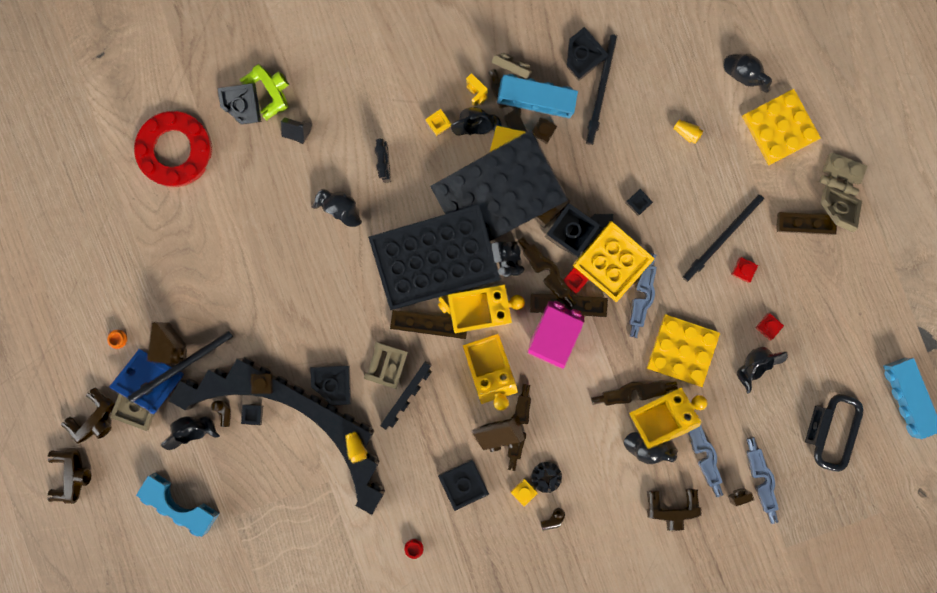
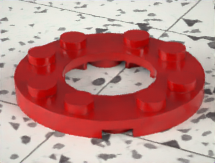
[134,111,212,187]

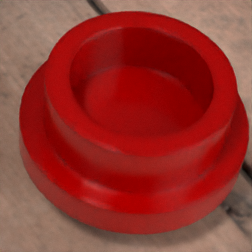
[404,539,424,559]

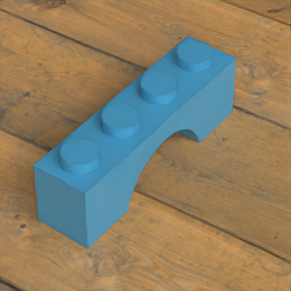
[136,473,220,537]

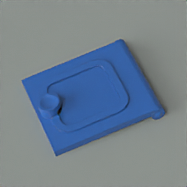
[109,349,184,414]

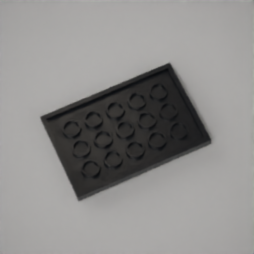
[430,129,569,241]
[368,204,501,310]

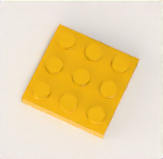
[742,89,821,166]
[573,221,655,302]
[646,314,720,387]

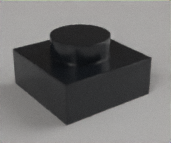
[625,189,653,216]
[241,404,263,425]

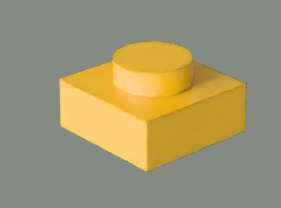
[425,109,452,136]
[510,478,538,507]

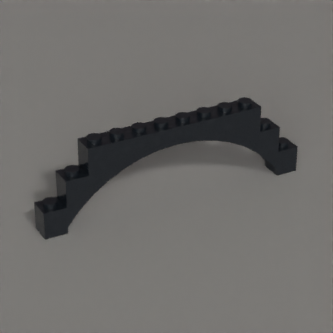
[169,357,385,515]

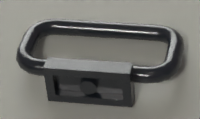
[805,394,864,472]

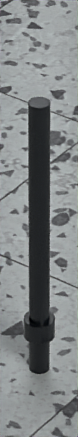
[586,34,617,145]
[682,194,764,282]
[127,331,233,403]

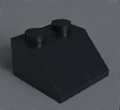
[544,203,600,257]

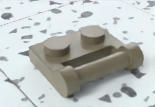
[364,342,408,389]

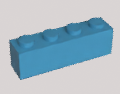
[497,74,578,118]
[884,358,937,439]

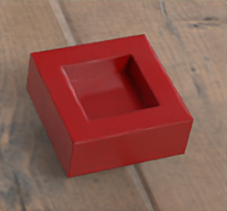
[731,257,759,283]
[563,267,589,294]
[755,313,784,340]

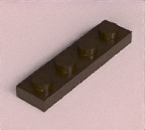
[530,293,608,317]
[390,310,467,339]

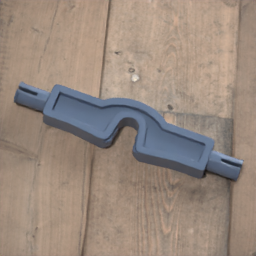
[629,253,657,338]
[685,414,724,497]
[746,437,779,524]

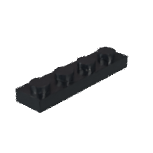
[380,361,432,430]

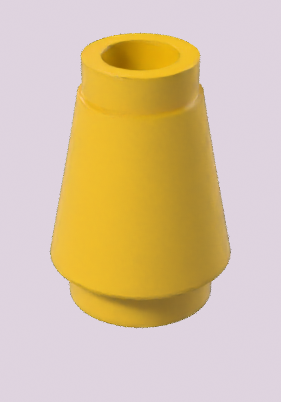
[673,119,704,144]
[345,432,367,463]

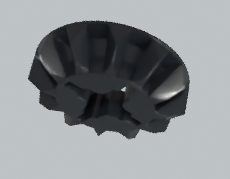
[531,462,562,493]

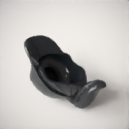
[724,54,772,93]
[451,107,502,136]
[311,189,362,227]
[737,347,788,394]
[161,416,220,450]
[624,432,678,465]

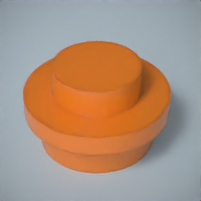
[107,330,127,349]

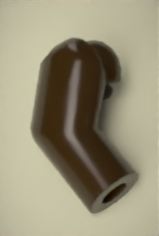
[211,400,231,427]
[540,508,565,531]

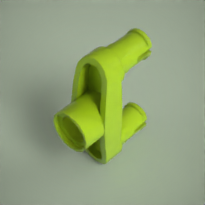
[240,64,289,121]

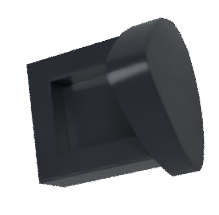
[281,117,313,144]

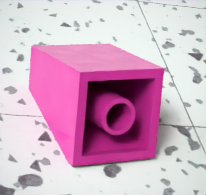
[527,301,585,369]

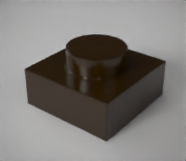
[533,117,557,144]
[251,374,273,394]
[728,488,754,507]

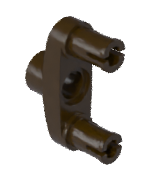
[61,387,115,444]
[47,449,92,504]
[647,489,702,531]

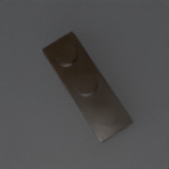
[776,212,837,235]

